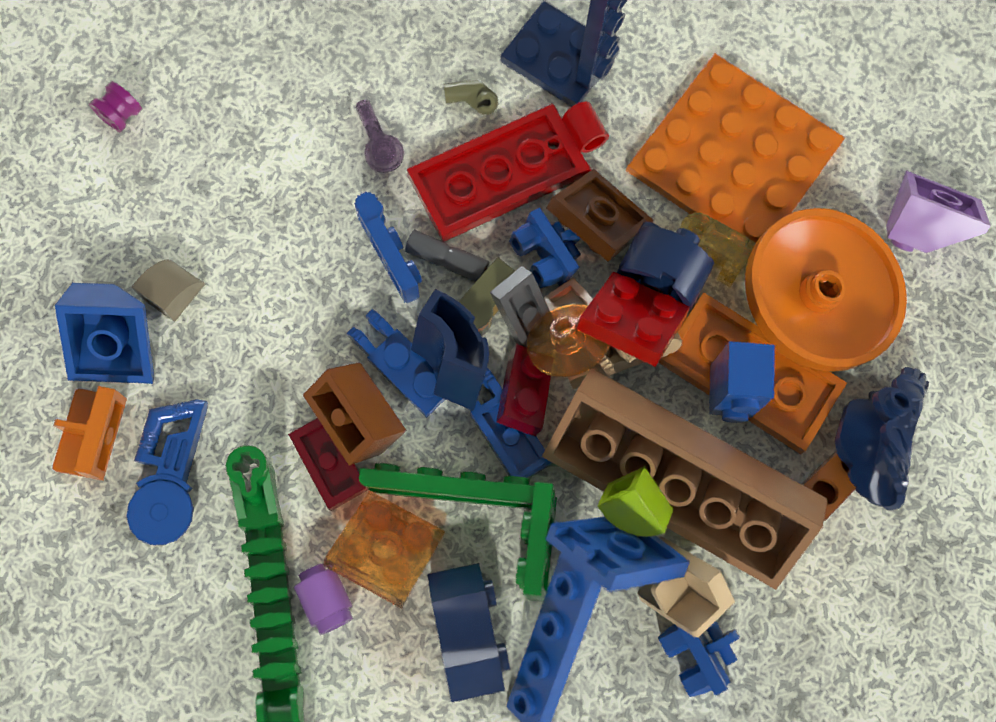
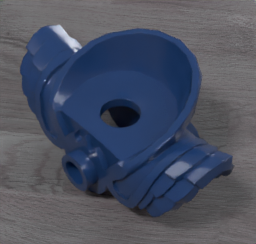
[835,367,929,511]

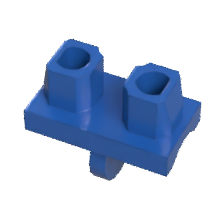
[509,207,581,289]
[658,621,740,697]

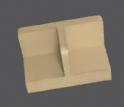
[637,536,735,638]

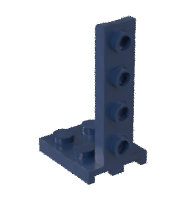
[500,0,627,107]

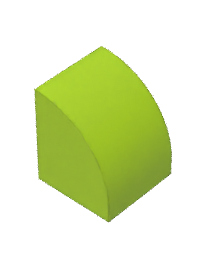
[597,467,674,537]

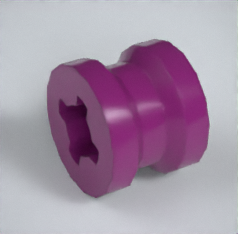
[89,81,142,133]

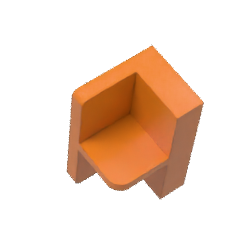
[52,386,127,481]

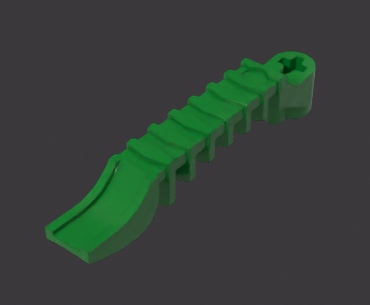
[226,445,304,722]

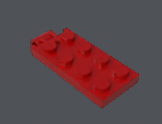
[407,101,609,242]

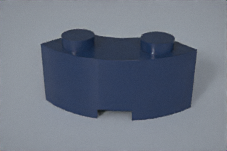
[411,289,489,411]
[427,563,510,703]

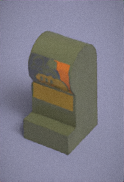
[459,257,515,336]

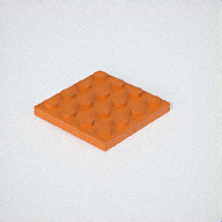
[626,53,845,255]

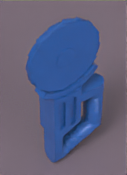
[126,399,208,546]

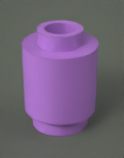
[294,564,353,635]

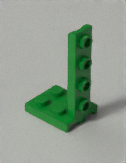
[359,463,557,602]

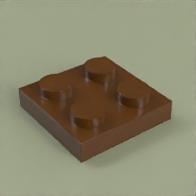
[546,169,654,262]

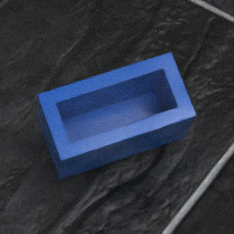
[709,341,775,423]

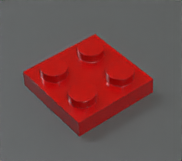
[576,271,690,367]

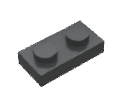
[490,266,558,350]

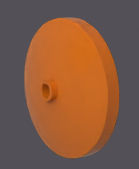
[745,208,907,371]

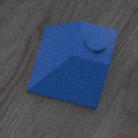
[55,283,154,384]

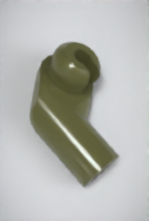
[443,80,499,115]

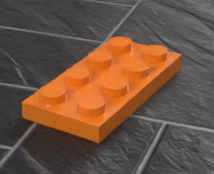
[659,292,847,454]

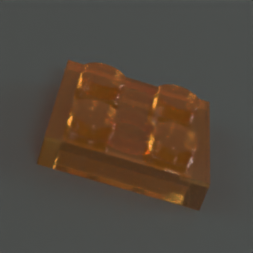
[323,490,446,609]

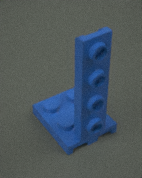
[506,517,690,722]

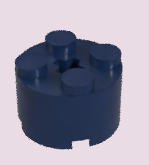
[616,222,714,311]

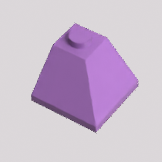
[886,170,991,253]

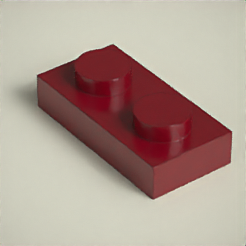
[496,344,554,436]
[288,418,369,511]

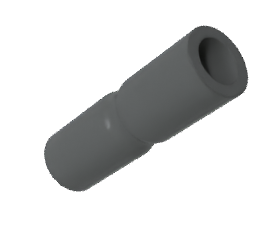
[405,229,489,282]

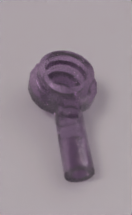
[355,100,404,173]

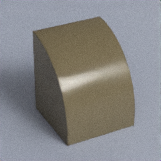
[132,260,205,322]

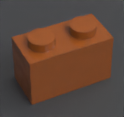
[303,362,407,466]

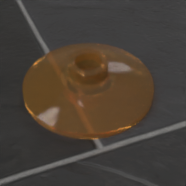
[527,304,610,377]

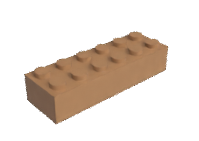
[542,368,827,590]

